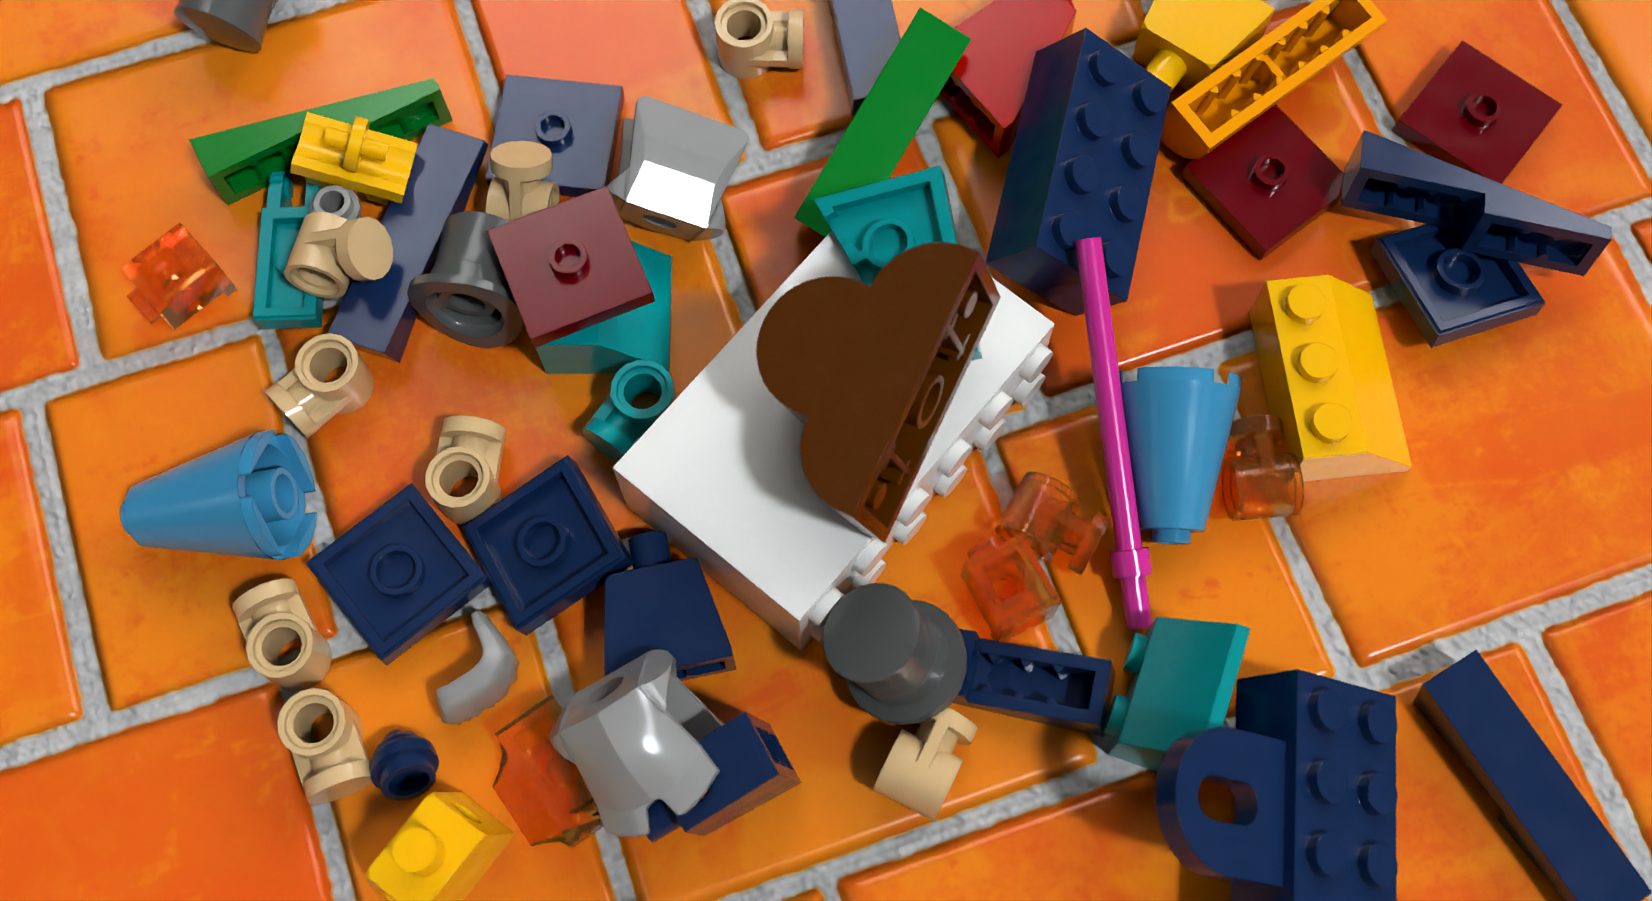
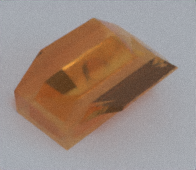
[492,694,604,848]

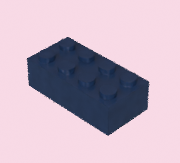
[985,28,1171,316]

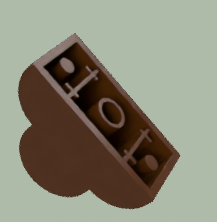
[756,242,1001,543]

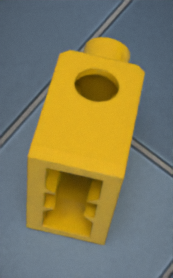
[1133,0,1275,93]
[365,792,515,901]

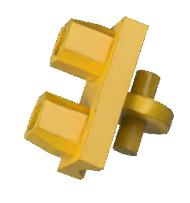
[290,112,418,205]

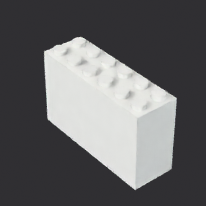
[612,231,1055,651]

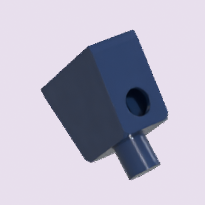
[604,531,736,681]
[646,712,802,843]

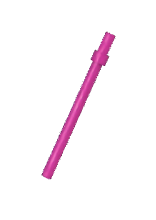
[1075,237,1152,629]

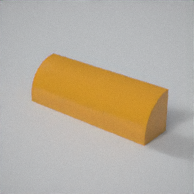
[1160,0,1388,159]

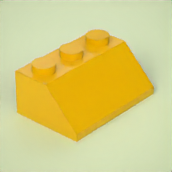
[1249,275,1412,484]

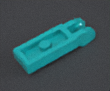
[253,171,324,329]

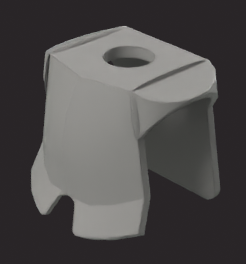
[607,96,749,242]
[549,649,724,837]

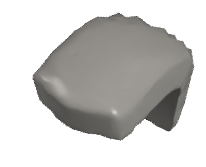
[436,611,519,725]

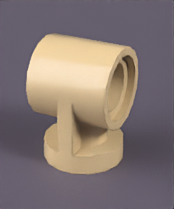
[714,0,804,79]
[486,141,560,222]
[284,212,393,299]
[265,333,374,439]
[425,415,506,526]
[232,578,332,691]
[277,688,372,804]
[873,707,978,821]

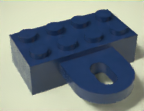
[1155,669,1398,901]

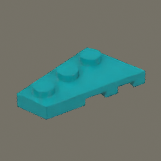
[814,166,983,361]

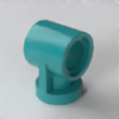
[582,360,677,463]

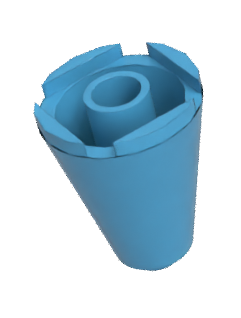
[1119,366,1241,545]
[120,430,317,560]

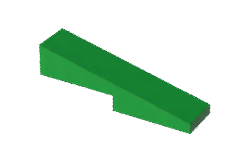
[794,7,971,237]
[189,78,453,205]

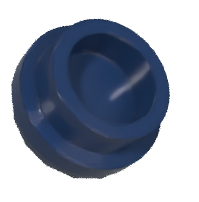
[369,729,439,801]

